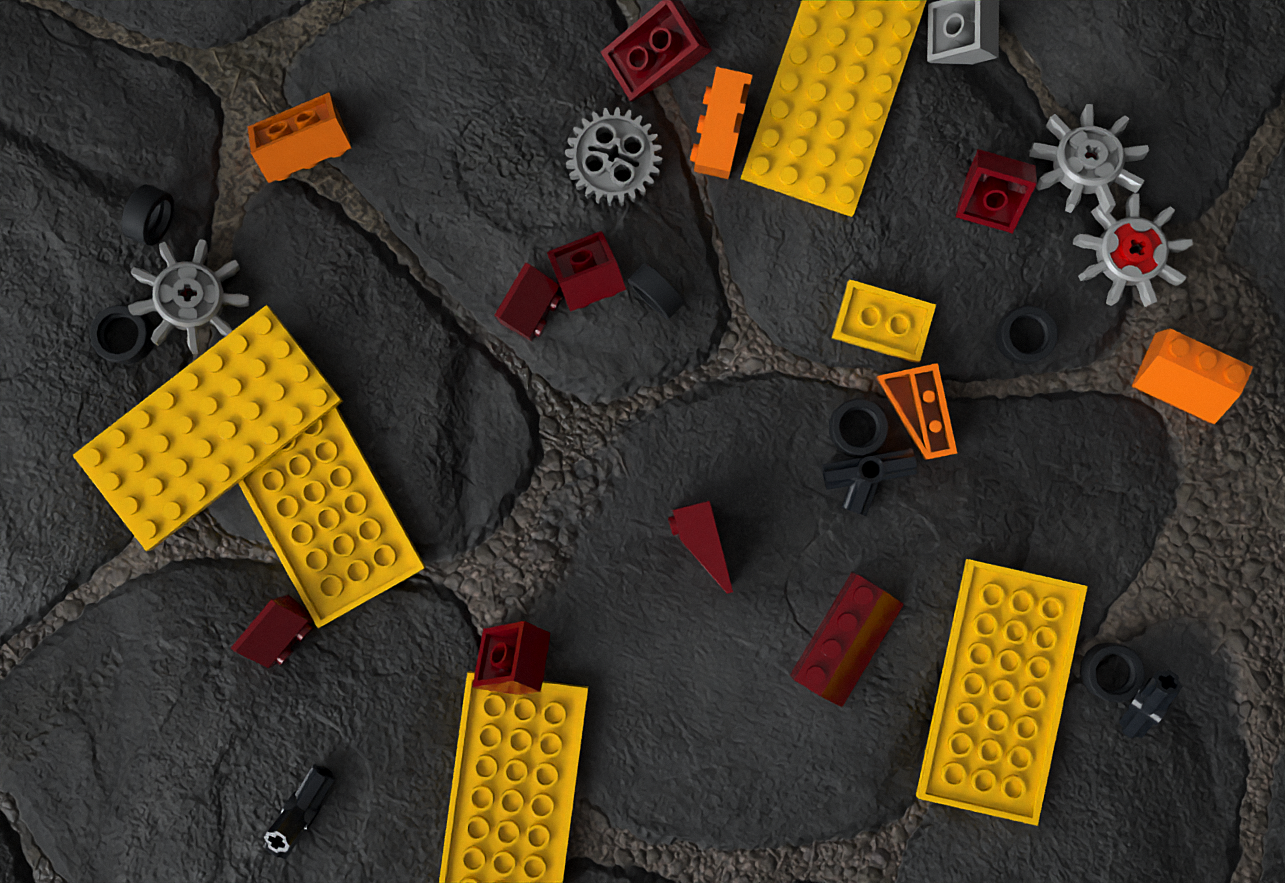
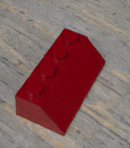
[790,572,904,707]

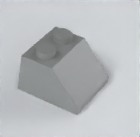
[927,0,999,64]

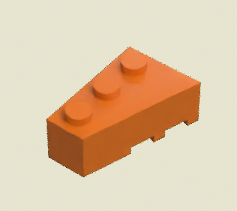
[690,67,752,179]
[876,363,957,460]

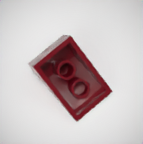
[601,0,712,102]
[668,501,733,594]

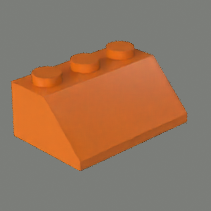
[248,92,351,183]
[1132,328,1253,424]

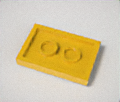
[832,280,936,363]

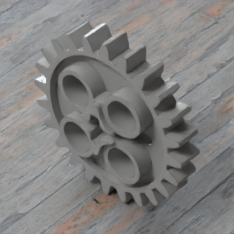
[565,107,662,206]

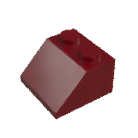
[956,149,1037,234]
[547,231,626,312]
[494,262,563,342]
[231,595,313,668]
[472,621,551,695]

